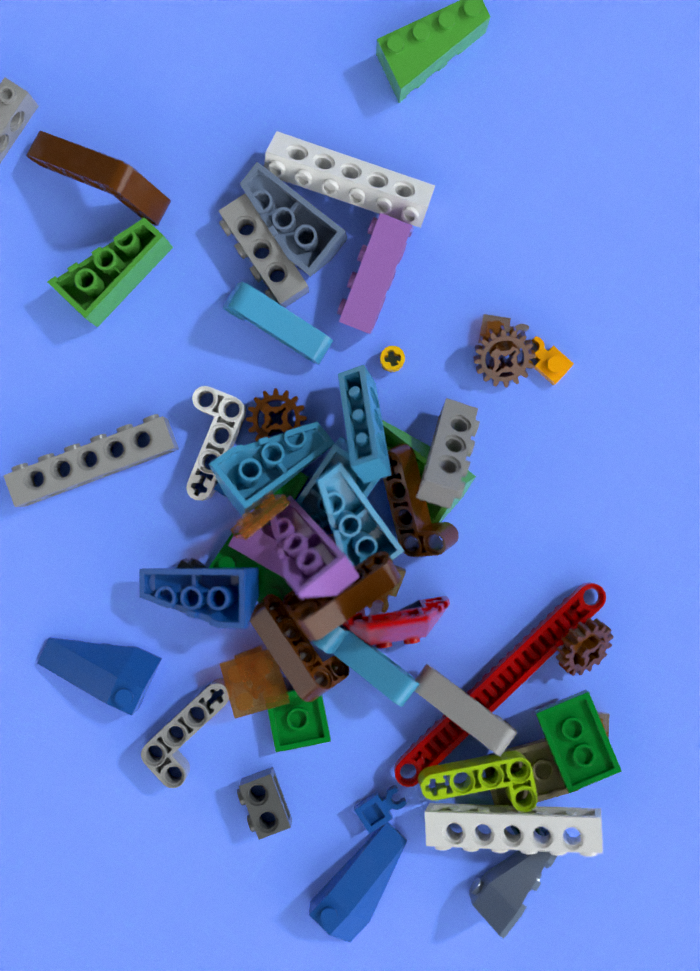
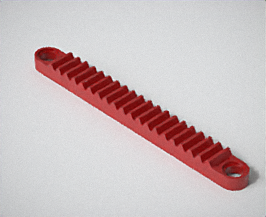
[394,582,606,787]

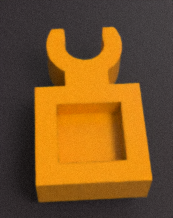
[531,336,574,386]

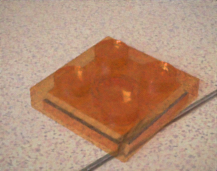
[219,649,290,719]

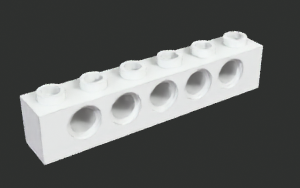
[264,131,435,228]
[425,803,603,857]

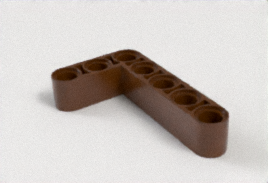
[26,131,171,226]

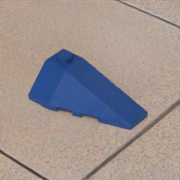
[139,567,259,629]
[37,637,162,716]
[309,822,407,942]

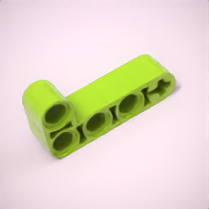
[418,751,538,812]

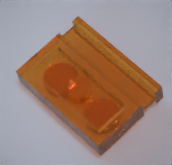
[230,493,290,540]

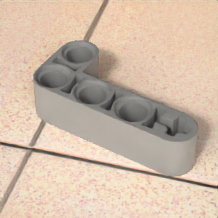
[415,663,517,756]
[141,678,233,789]

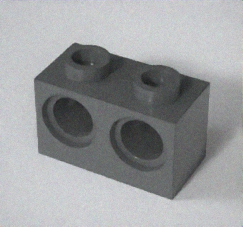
[237,767,292,840]

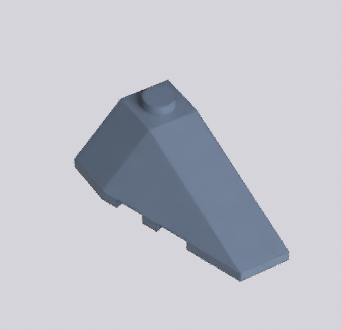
[240,162,348,277]
[469,830,569,939]

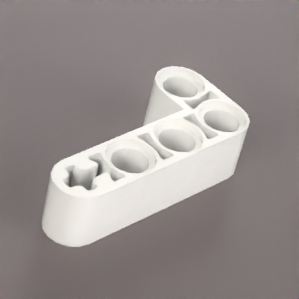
[186,386,247,501]

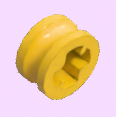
[380,346,405,372]

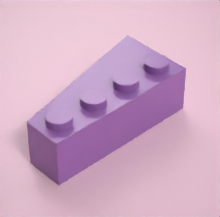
[337,213,414,334]

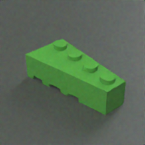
[376,0,491,103]
[47,218,173,328]

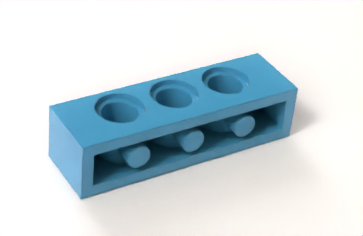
[338,364,391,484]

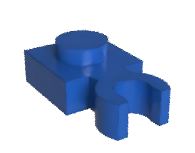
[354,785,407,834]

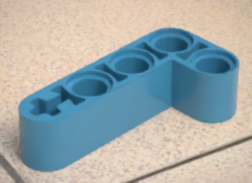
[222,282,333,365]
[311,625,419,707]

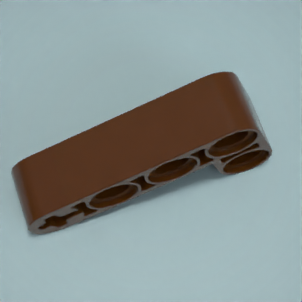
[383,444,459,557]
[282,551,401,641]
[250,594,350,702]

